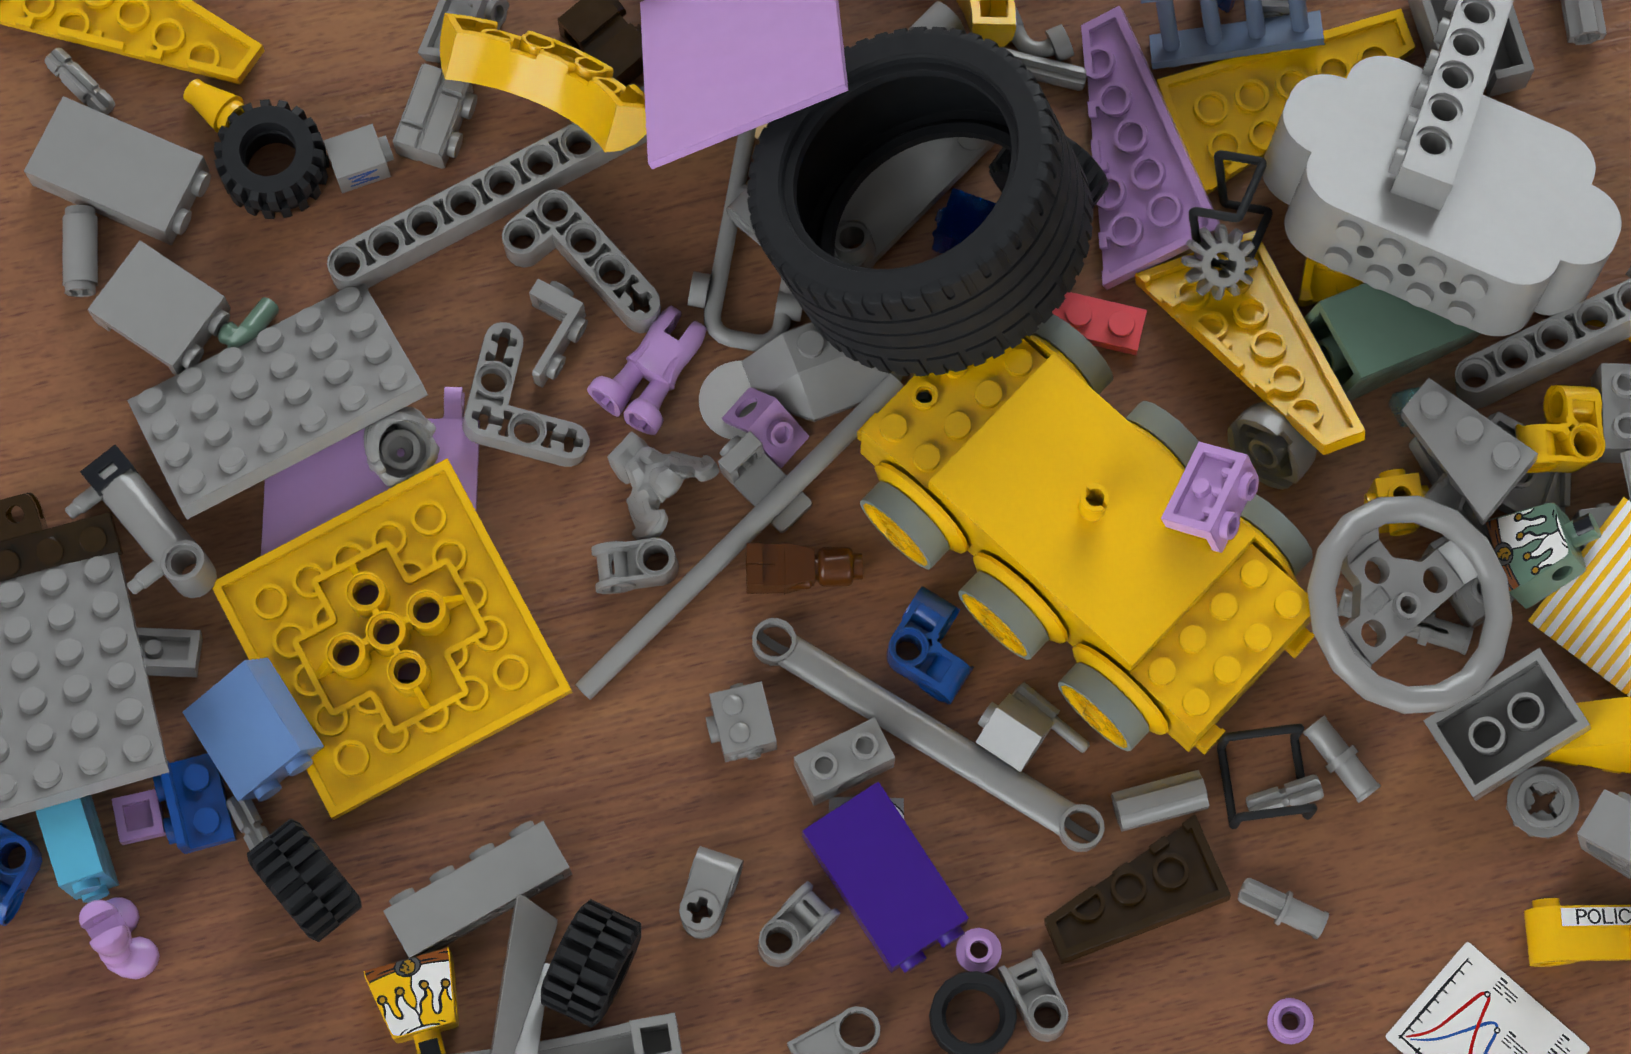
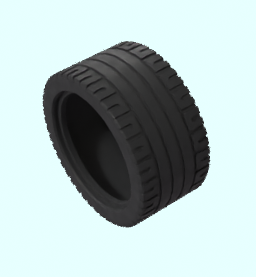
[747,26,1093,376]

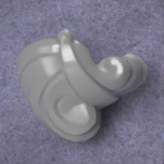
[364,407,440,487]

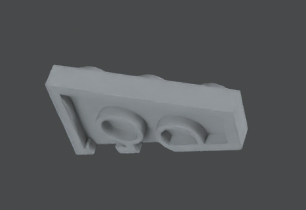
[1401,378,1538,526]

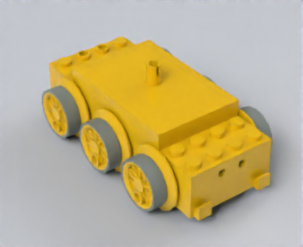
[857,314,1315,755]

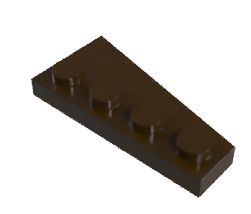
[1044,815,1231,965]

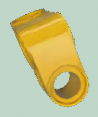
[1515,385,1605,473]

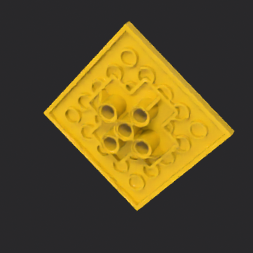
[212,458,573,820]

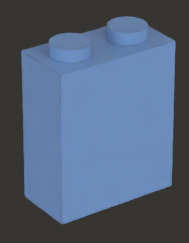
[182,658,324,802]

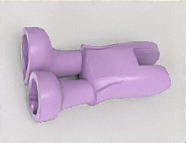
[587,305,707,435]
[79,897,160,980]

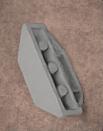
[742,322,904,422]

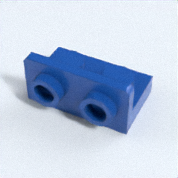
[153,753,237,854]

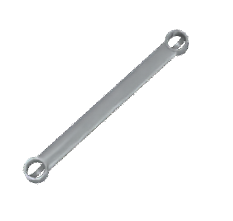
[752,618,1105,852]

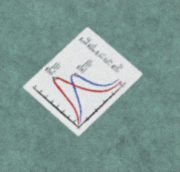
[1386,942,1590,1054]

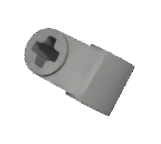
[591,538,679,594]
[679,846,744,939]
[758,881,841,967]
[997,949,1068,1042]

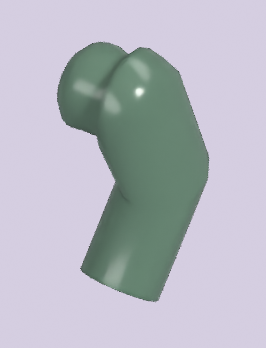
[218,297,279,348]

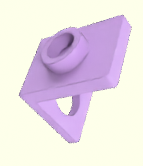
[722,387,809,468]

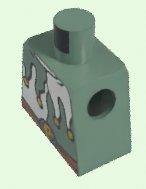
[1486,503,1601,609]

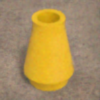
[183,79,245,133]

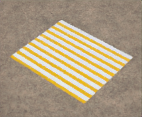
[1528,497,1631,697]

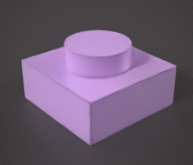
[112,789,166,845]

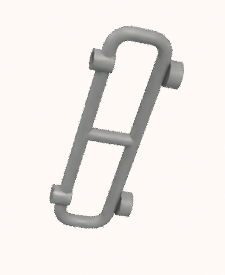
[688,128,802,351]

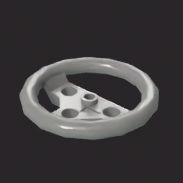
[1307,496,1513,714]

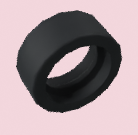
[929,971,1017,1054]

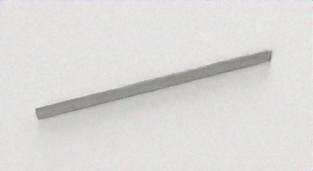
[575,374,904,700]

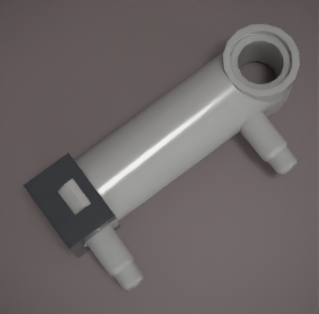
[65,445,217,598]

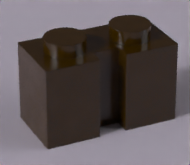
[558,0,643,86]

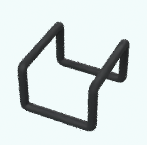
[1188,150,1273,271]
[1217,724,1317,829]

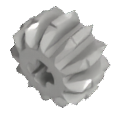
[1181,224,1258,300]

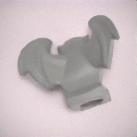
[607,431,719,540]

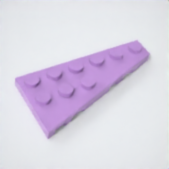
[1081,6,1220,290]

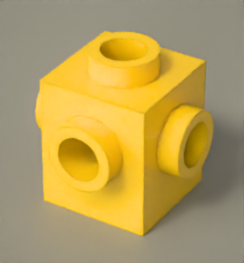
[1364,469,1429,536]

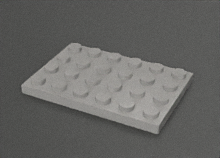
[127,284,428,520]
[0,552,170,821]

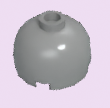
[1228,401,1317,490]

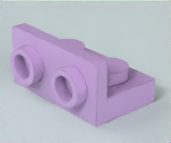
[1161,441,1259,553]

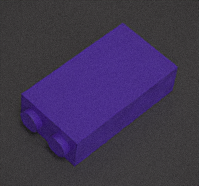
[802,781,969,973]

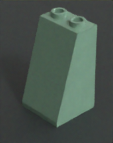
[1304,283,1481,402]

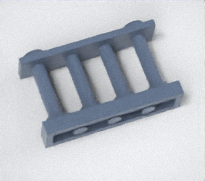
[1141,0,1325,69]

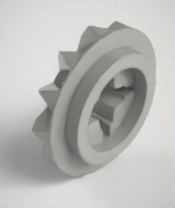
[1506,766,1579,839]

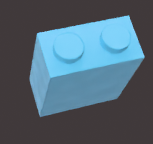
[35,795,119,903]

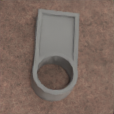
[787,1006,880,1054]

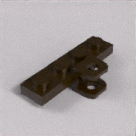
[0,492,123,582]

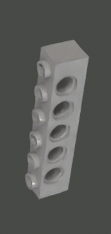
[1388,0,1514,211]

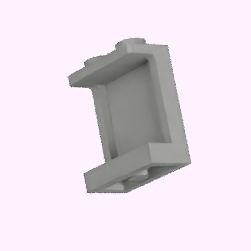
[87,240,231,375]

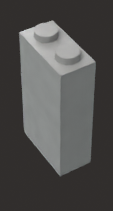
[24,96,211,245]

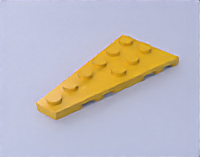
[0,0,265,85]
[1156,8,1415,195]
[1135,230,1365,455]

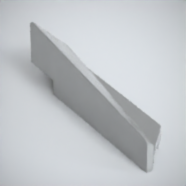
[490,894,558,1054]

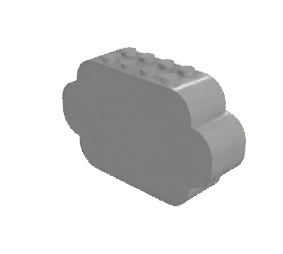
[1263,56,1622,336]

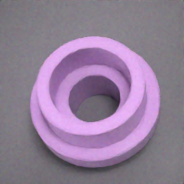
[956,928,1002,973]
[1267,998,1314,1045]

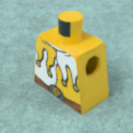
[363,948,459,1054]

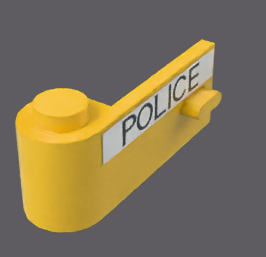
[1524,898,1631,967]

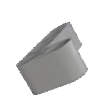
[502,189,661,333]

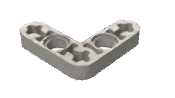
[462,322,590,467]

